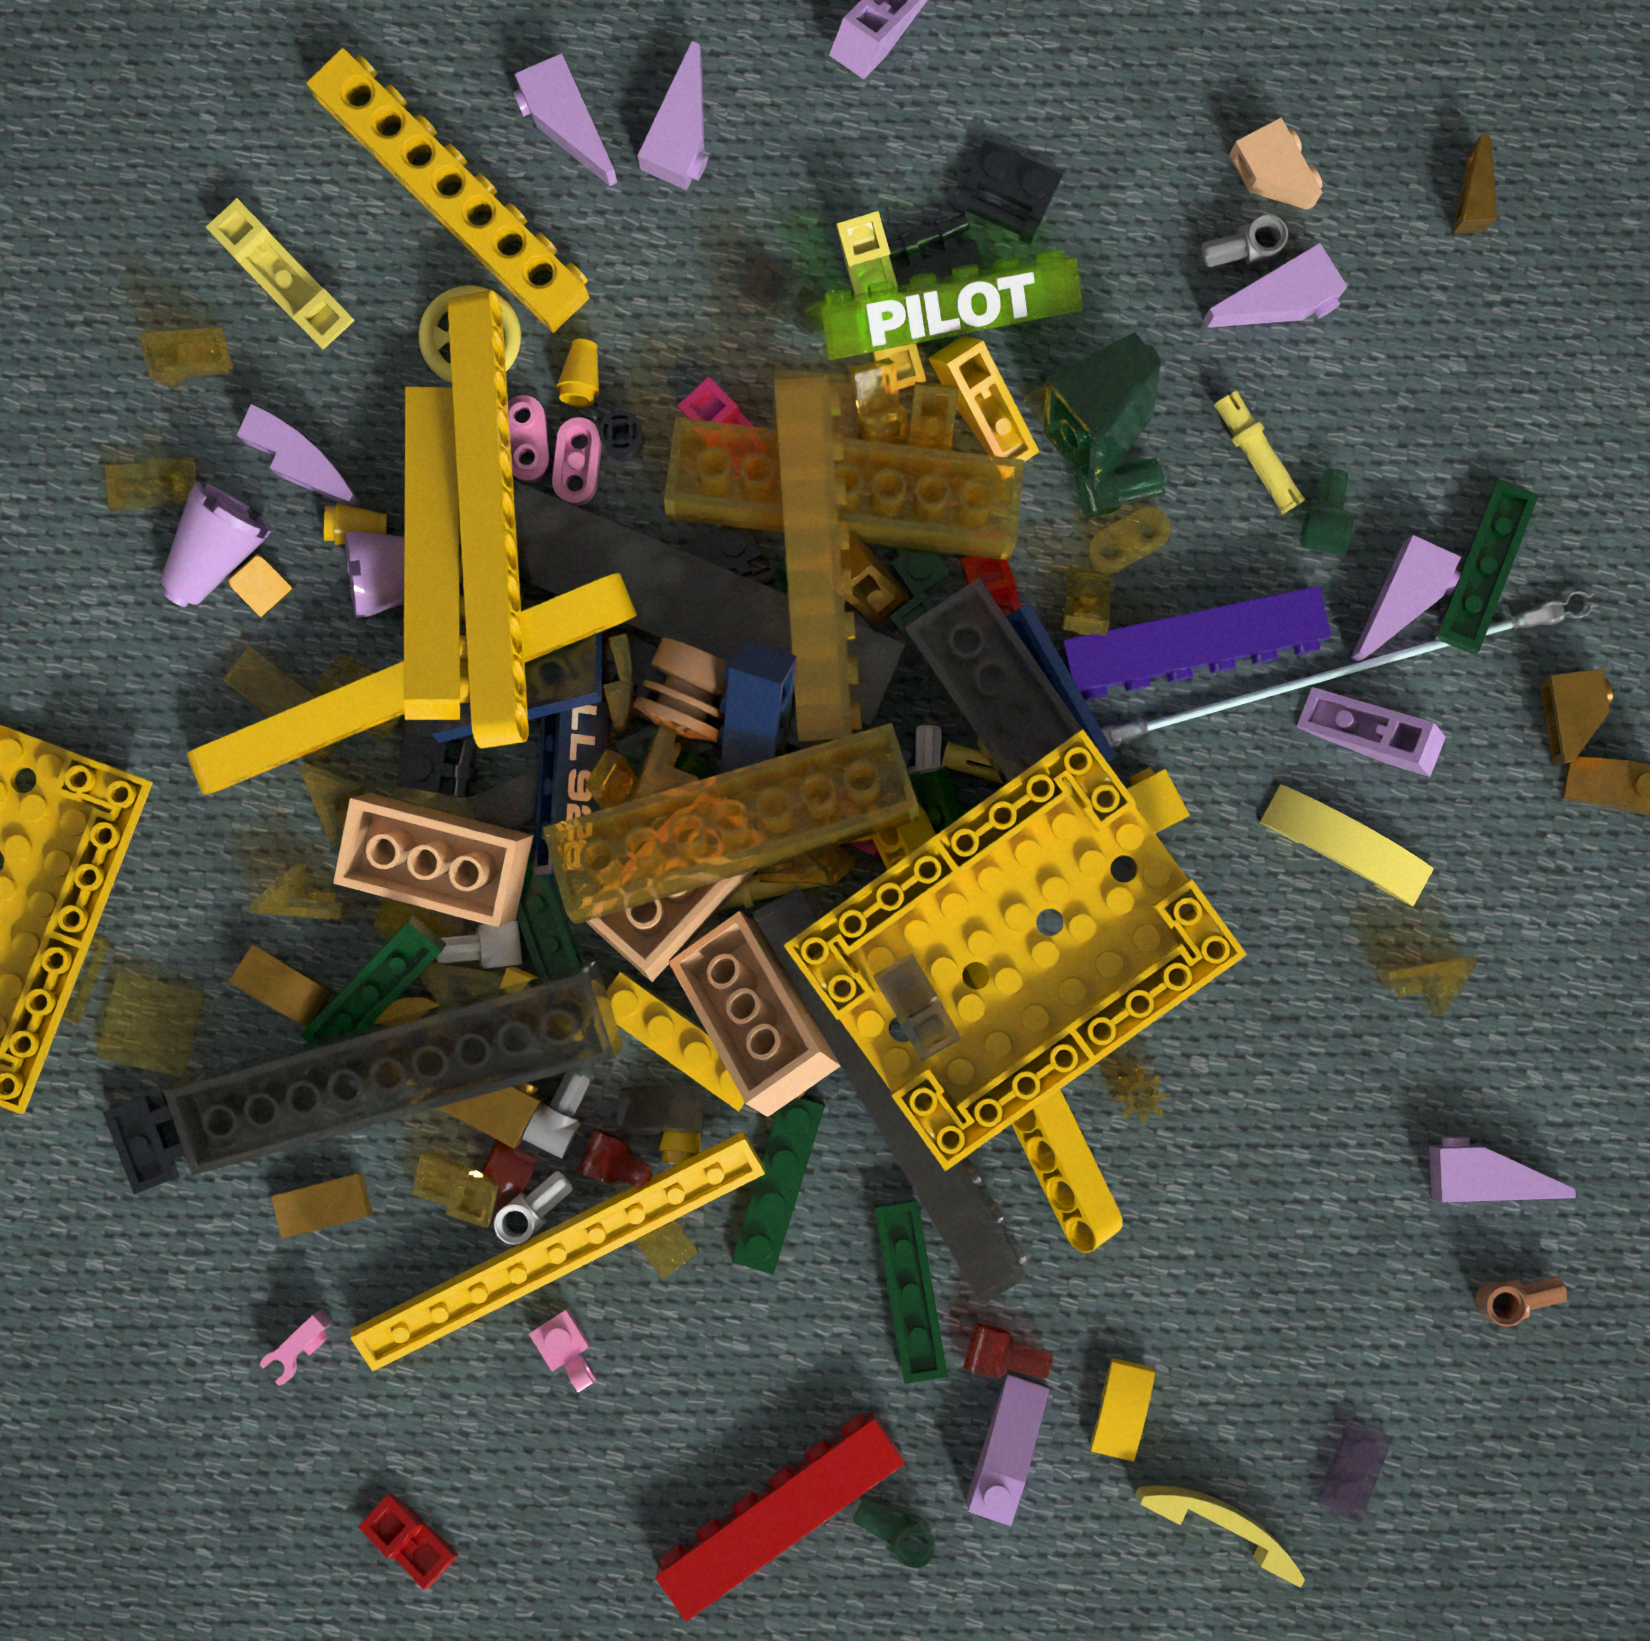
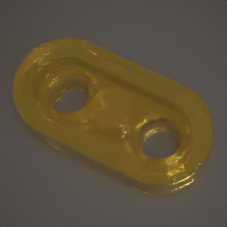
[1088,507,1171,574]

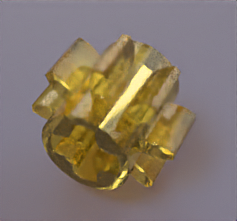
[1112,1069,1170,1125]

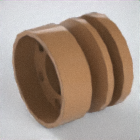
[633,637,728,743]

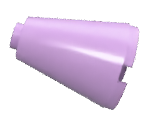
[160,482,272,607]
[344,530,462,618]

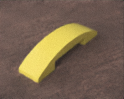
[206,198,355,350]
[836,211,926,394]
[1259,784,1434,906]
[1135,1486,1305,1588]

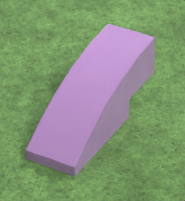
[237,404,361,508]

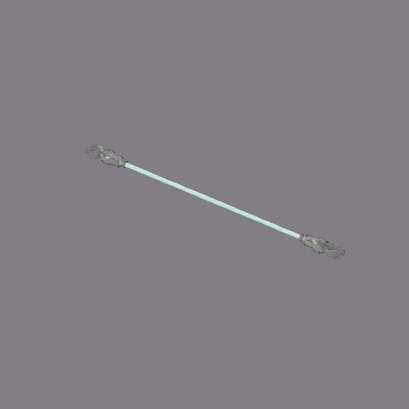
[1100,591,1598,749]

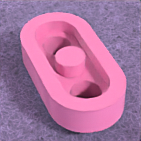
[508,395,551,483]
[552,417,602,506]

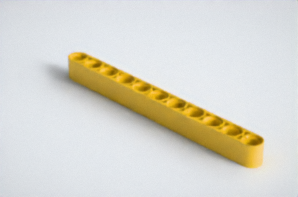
[448,290,529,749]
[186,573,637,795]
[871,802,1123,1253]

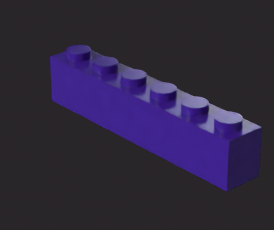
[1059,586,1331,701]

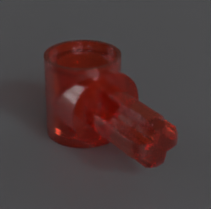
[577,1129,652,1188]
[470,1140,539,1226]
[963,1323,1052,1378]

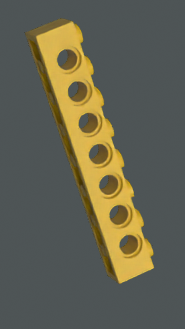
[306,48,589,334]

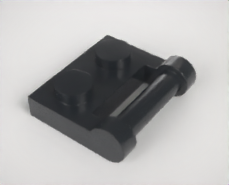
[953,140,1063,245]

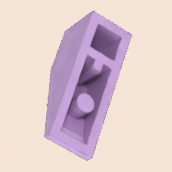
[829,0,927,79]
[637,41,708,191]
[513,53,618,186]
[1203,243,1348,328]
[1350,535,1461,662]
[1297,687,1446,777]
[1429,1136,1576,1202]
[965,1373,1049,1526]

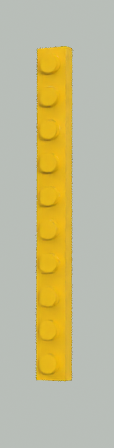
[350,1131,765,1372]

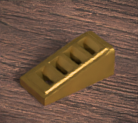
[1453,134,1497,234]

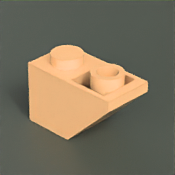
[1229,117,1323,210]

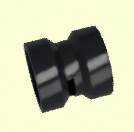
[599,410,645,462]

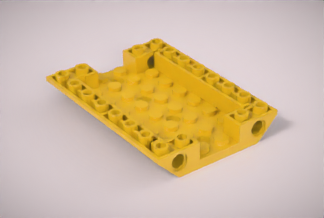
[0,725,153,1114]
[783,729,1247,1171]

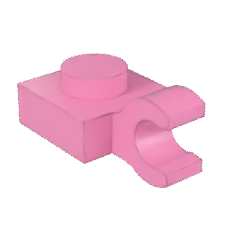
[529,1308,596,1392]
[260,1309,333,1386]

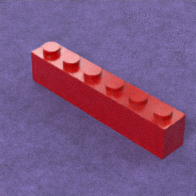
[655,1412,905,1622]

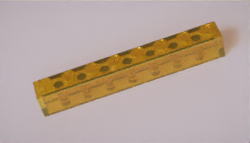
[774,376,862,742]

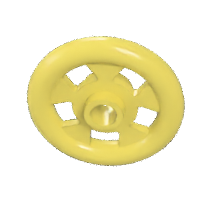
[419,285,521,383]

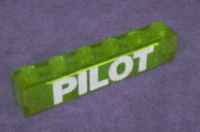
[815,248,1083,360]

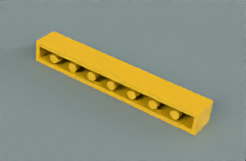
[404,387,469,720]

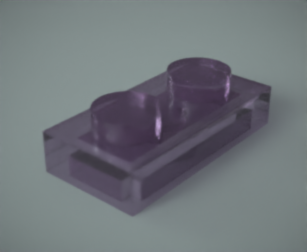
[1316,1420,1392,1523]

